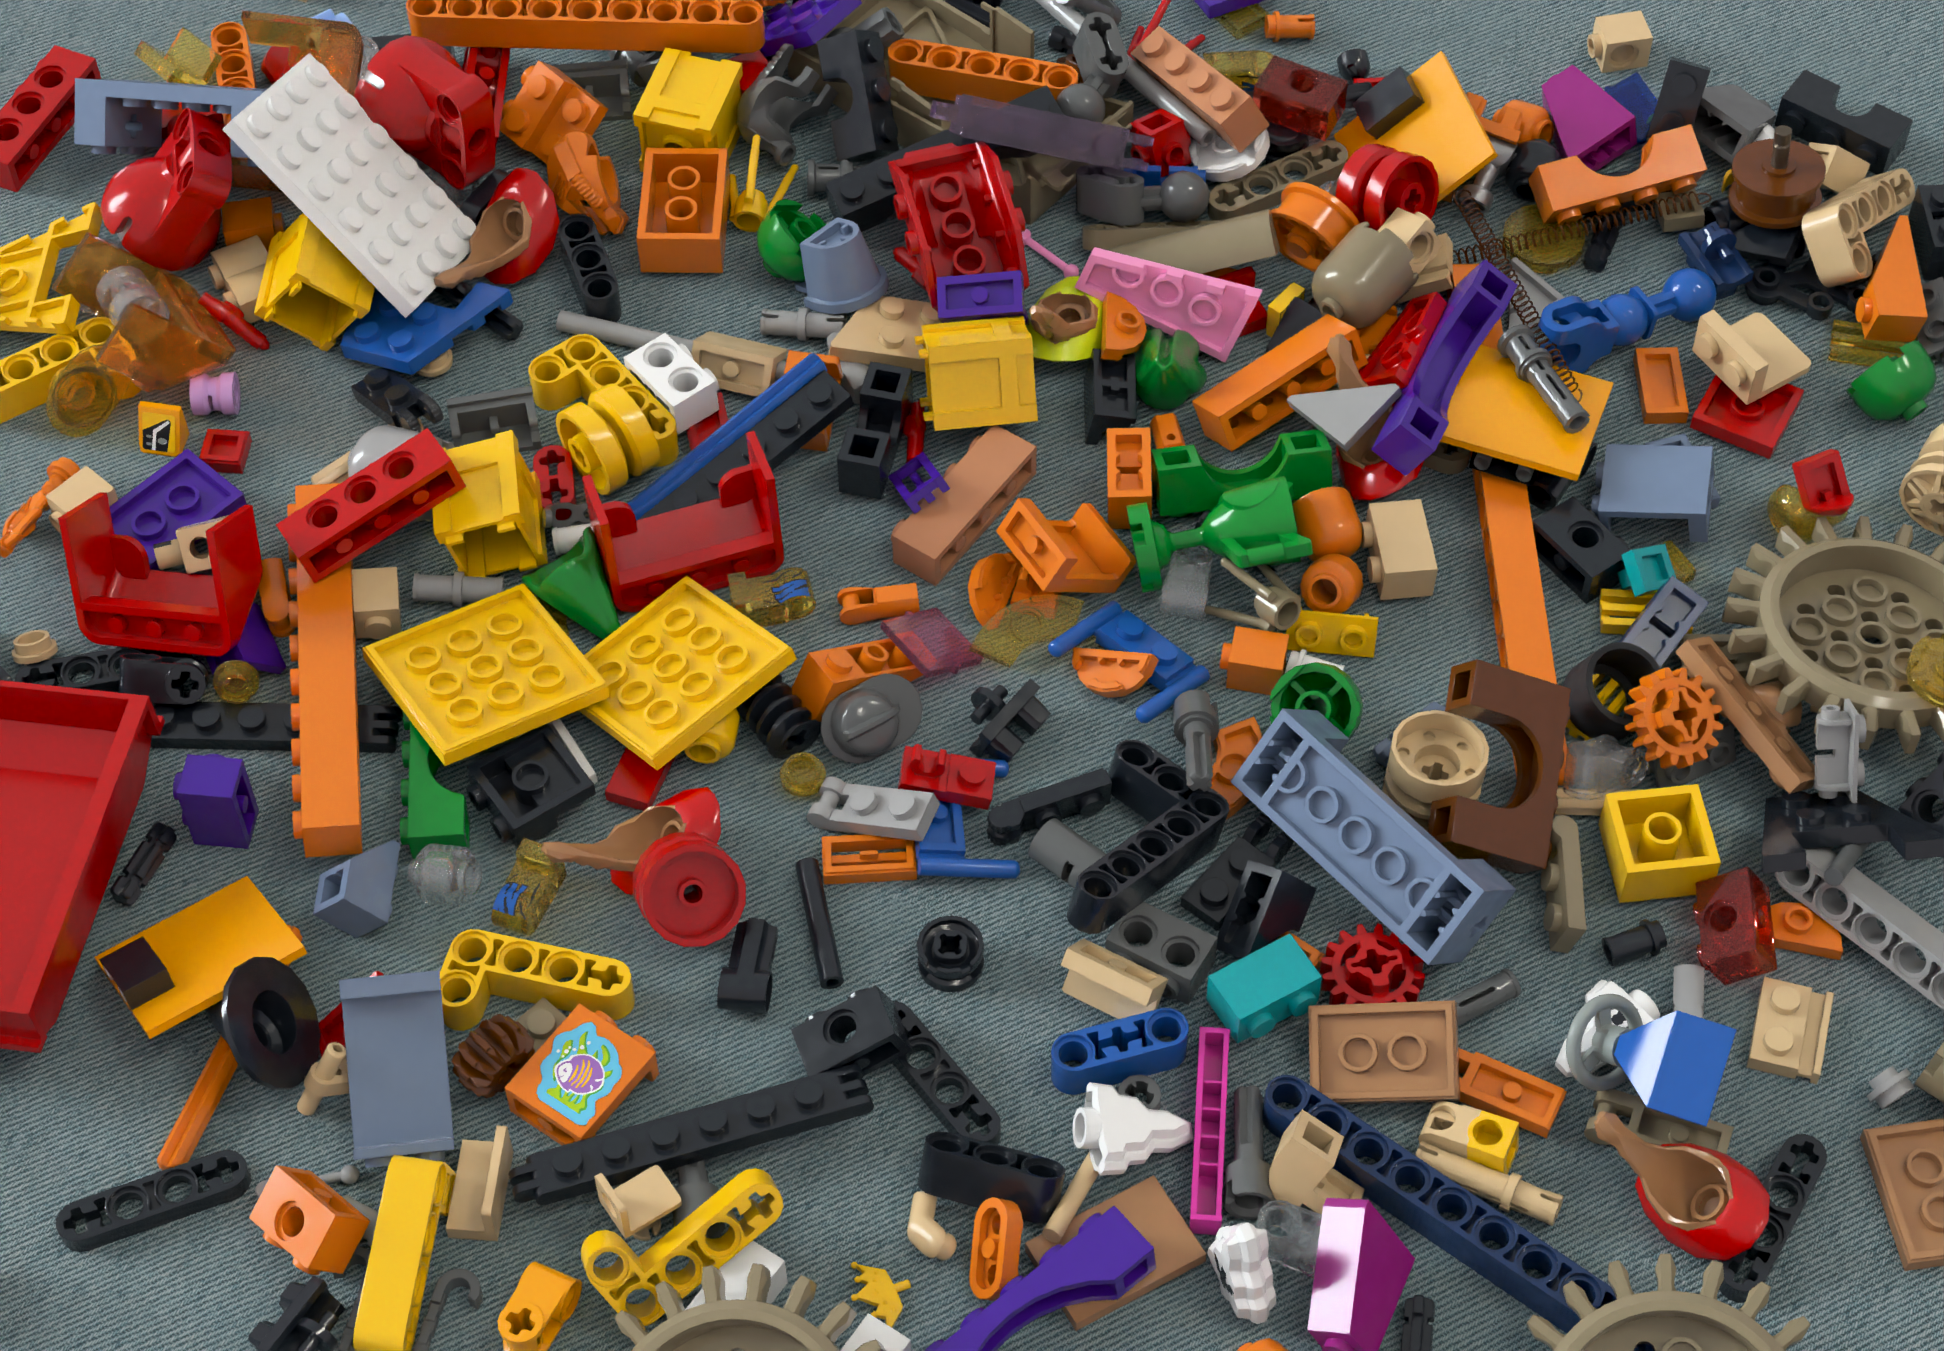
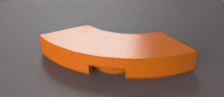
[1211,716,1262,820]

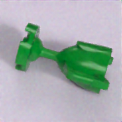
[1126,476,1313,593]

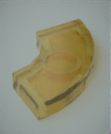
[968,594,1084,668]

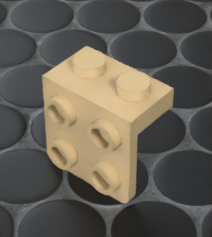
[1692,309,1811,405]

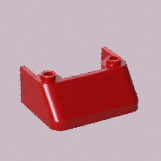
[582,431,784,612]
[58,492,263,656]

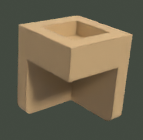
[1809,142,1870,194]

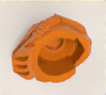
[547,131,629,235]

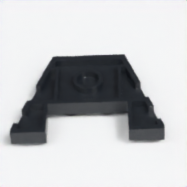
[1761,790,1944,874]

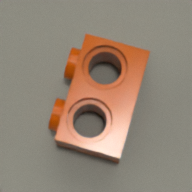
[1107,428,1152,529]

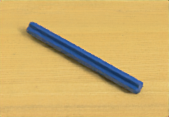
[627,353,827,520]

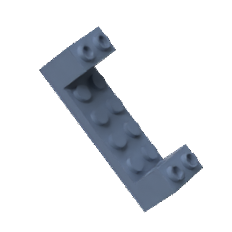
[74,78,267,167]
[1230,709,1517,965]

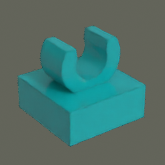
[1617,544,1676,597]

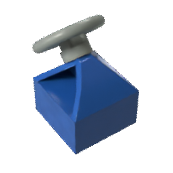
[1566,994,1737,1127]

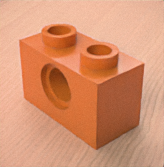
[249,1165,370,1275]

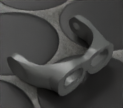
[542,502,603,528]

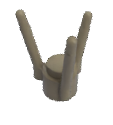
[1204,558,1301,632]

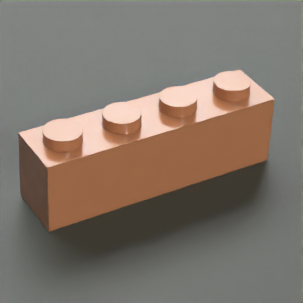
[1130,26,1269,153]
[891,425,1037,586]

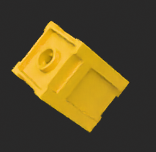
[633,47,743,172]
[254,213,375,352]
[914,316,1038,431]
[432,430,548,577]

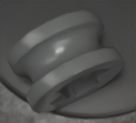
[1118,1075,1161,1110]

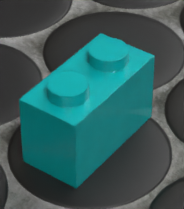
[1206,934,1322,1044]

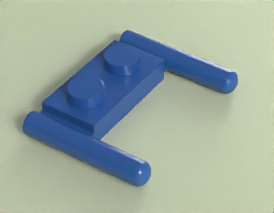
[1048,601,1210,723]
[915,759,1020,879]

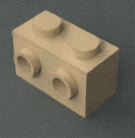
[1360,499,1438,600]

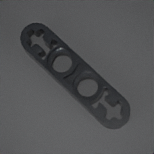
[15,647,193,693]
[891,1001,1001,1145]
[1719,1134,1827,1303]
[56,1150,251,1252]

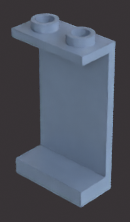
[339,970,454,1168]

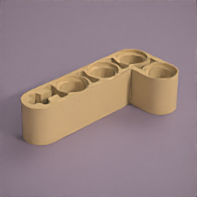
[1802,168,1915,288]

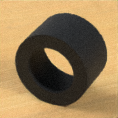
[1563,642,1661,742]

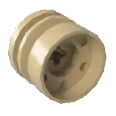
[1899,423,1944,537]
[1382,710,1489,831]

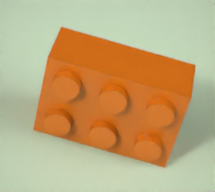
[636,148,731,273]

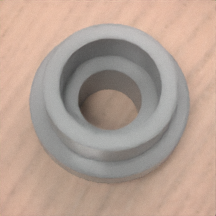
[1866,1066,1915,1110]

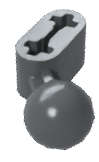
[1056,12,1129,135]
[1076,164,1210,226]

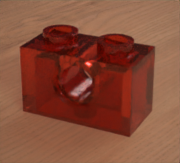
[1253,55,1348,141]
[1693,866,1777,985]

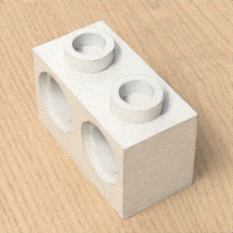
[624,333,719,435]

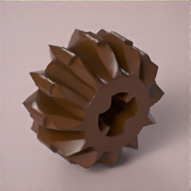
[451,1014,535,1099]

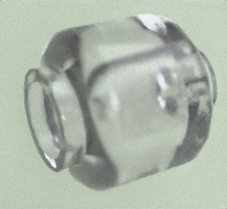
[408,844,482,906]

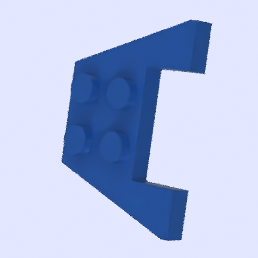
[340,282,513,375]

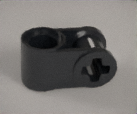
[119,653,209,705]

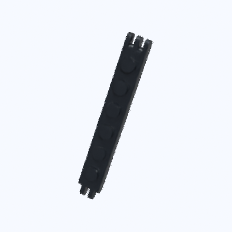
[150,702,402,753]
[508,1064,874,1205]

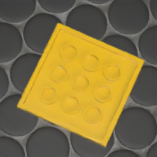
[578,576,797,771]
[362,583,610,766]

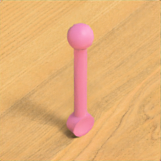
[1022,229,1079,278]

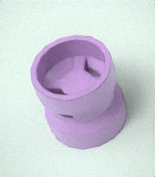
[189,372,240,416]

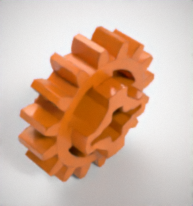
[1624,667,1723,769]

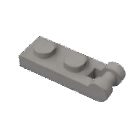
[806,776,940,841]

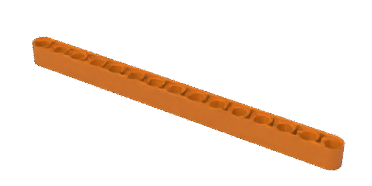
[1447,263,1569,786]

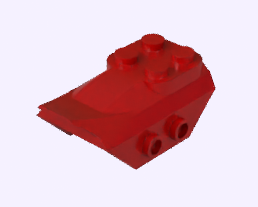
[887,141,1030,312]

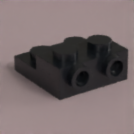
[466,724,596,850]

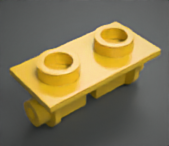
[1286,607,1379,658]

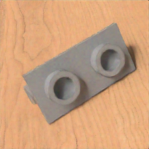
[1814,699,1866,803]

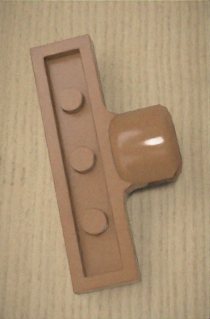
[1675,636,1815,794]

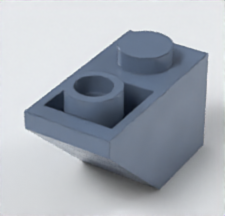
[313,840,400,938]

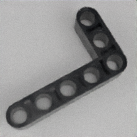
[1066,740,1229,934]

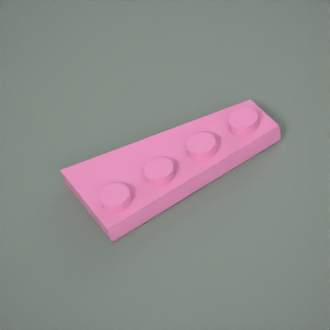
[1074,247,1263,362]

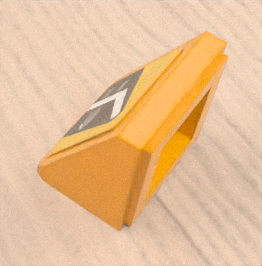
[138,401,190,457]

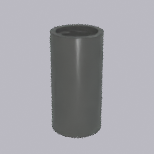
[1028,818,1106,888]

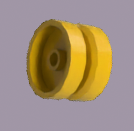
[556,383,660,495]

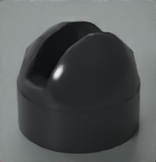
[1337,49,1370,83]

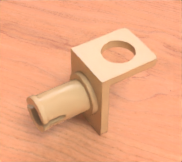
[594,1165,682,1241]

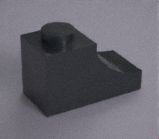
[1217,860,1317,959]

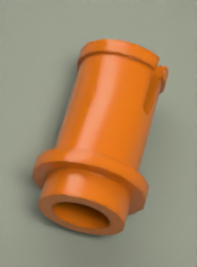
[1264,11,1315,42]

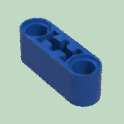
[1051,1008,1189,1095]

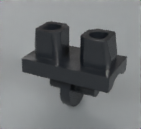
[969,678,1051,763]
[248,1275,345,1351]

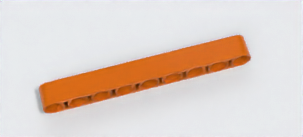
[406,0,765,54]

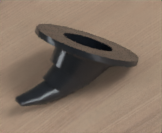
[205,957,321,1090]

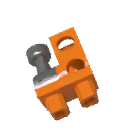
[1442,92,1523,213]

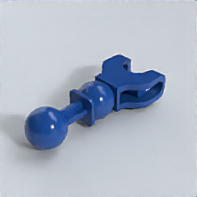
[1538,268,1717,373]

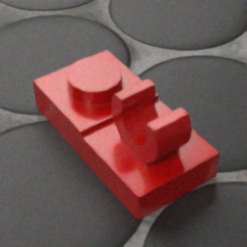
[898,744,996,810]

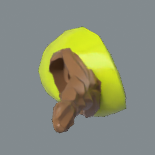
[1026,276,1103,362]

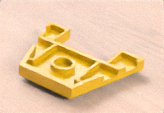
[0,202,103,334]

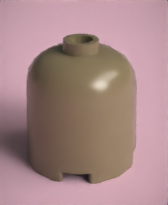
[1311,222,1419,329]

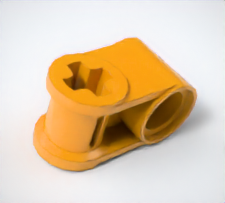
[497,1261,582,1351]

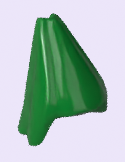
[1135,328,1207,410]
[521,526,621,640]

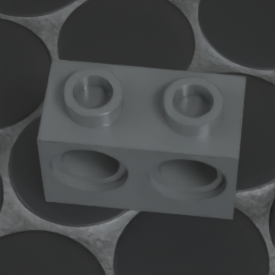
[1105,901,1218,1005]

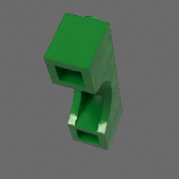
[1151,429,1332,517]
[400,712,470,863]

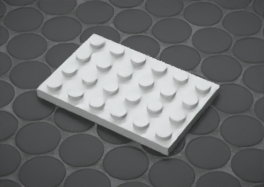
[222,53,476,318]

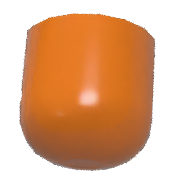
[1292,486,1363,561]

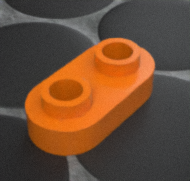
[969,1197,1023,1301]

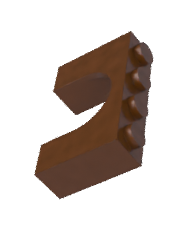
[1427,659,1571,874]

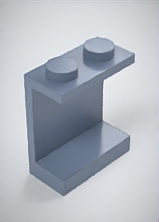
[1591,444,1715,542]

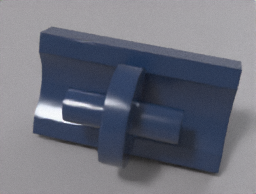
[1678,221,1754,300]

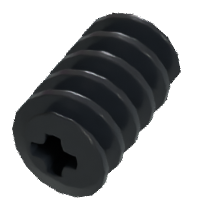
[736,673,820,759]

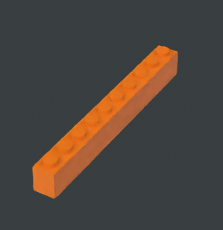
[287,483,363,858]

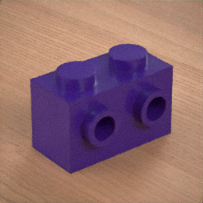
[173,754,259,849]

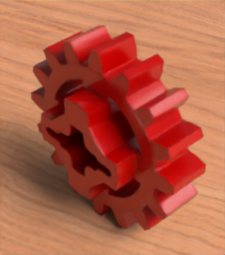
[1320,924,1425,1005]

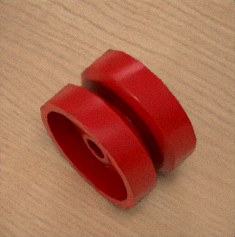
[1335,144,1439,231]
[633,832,746,947]

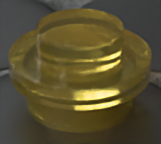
[213,660,260,704]
[780,752,826,797]

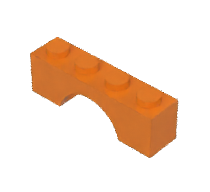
[1528,124,1707,225]

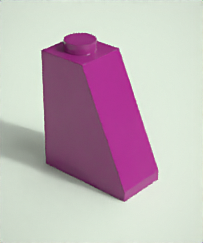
[1541,64,1637,172]
[1307,1198,1415,1351]

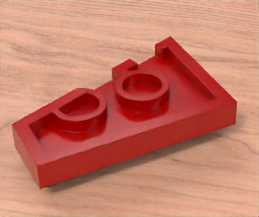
[1359,291,1448,389]

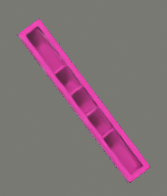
[1189,1027,1230,1235]

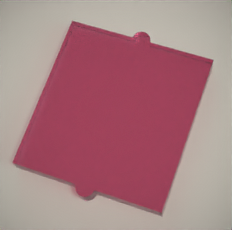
[880,607,983,678]

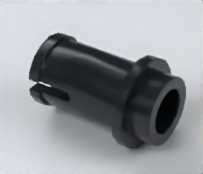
[1602,919,1667,966]

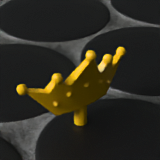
[851,1262,911,1328]

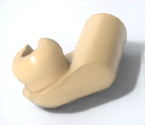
[907,1191,957,1261]

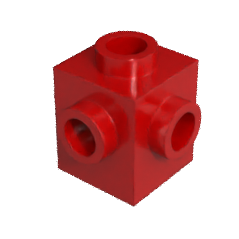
[1128,108,1192,177]

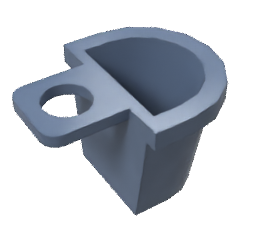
[794,217,889,314]

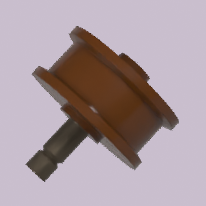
[1729,125,1826,229]

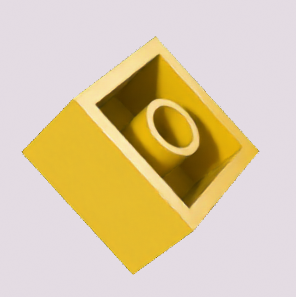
[1598,784,1721,903]

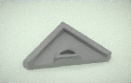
[1508,257,1565,340]
[1287,384,1402,451]

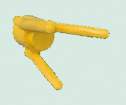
[729,134,799,232]

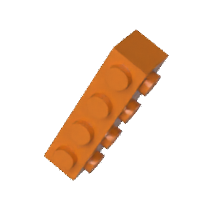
[1192,314,1368,452]

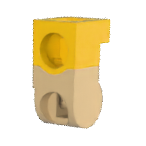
[1418,1101,1519,1175]

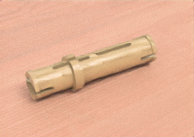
[1415,1141,1564,1226]

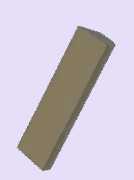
[1108,209,1280,274]

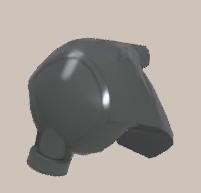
[736,43,838,166]

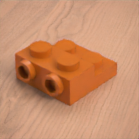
[500,60,609,165]

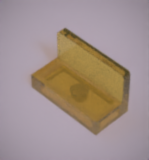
[134,27,222,85]

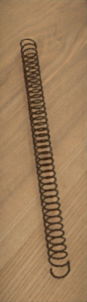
[1454,190,1583,402]
[1453,191,1712,264]

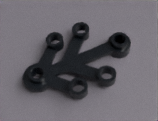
[1744,236,1881,321]

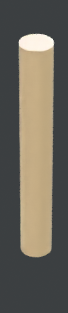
[1042,1152,1099,1243]

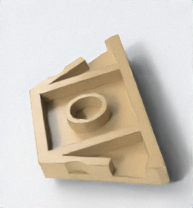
[828,296,941,372]

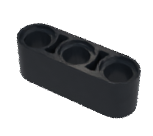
[558,213,622,322]
[917,1132,1065,1223]

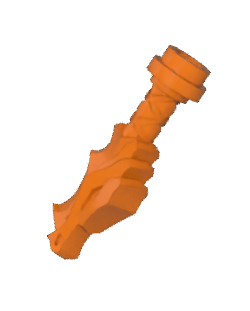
[0,457,80,558]

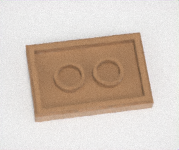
[1308,1000,1460,1105]
[1860,1118,1944,1271]
[1025,1175,1207,1331]

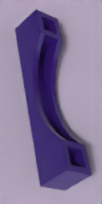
[1371,259,1518,476]
[925,1206,1156,1351]

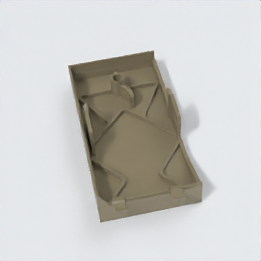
[788,0,1134,225]

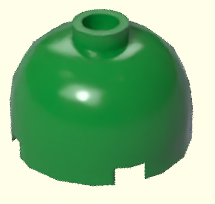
[756,199,827,283]
[1846,340,1937,422]
[1270,662,1363,740]

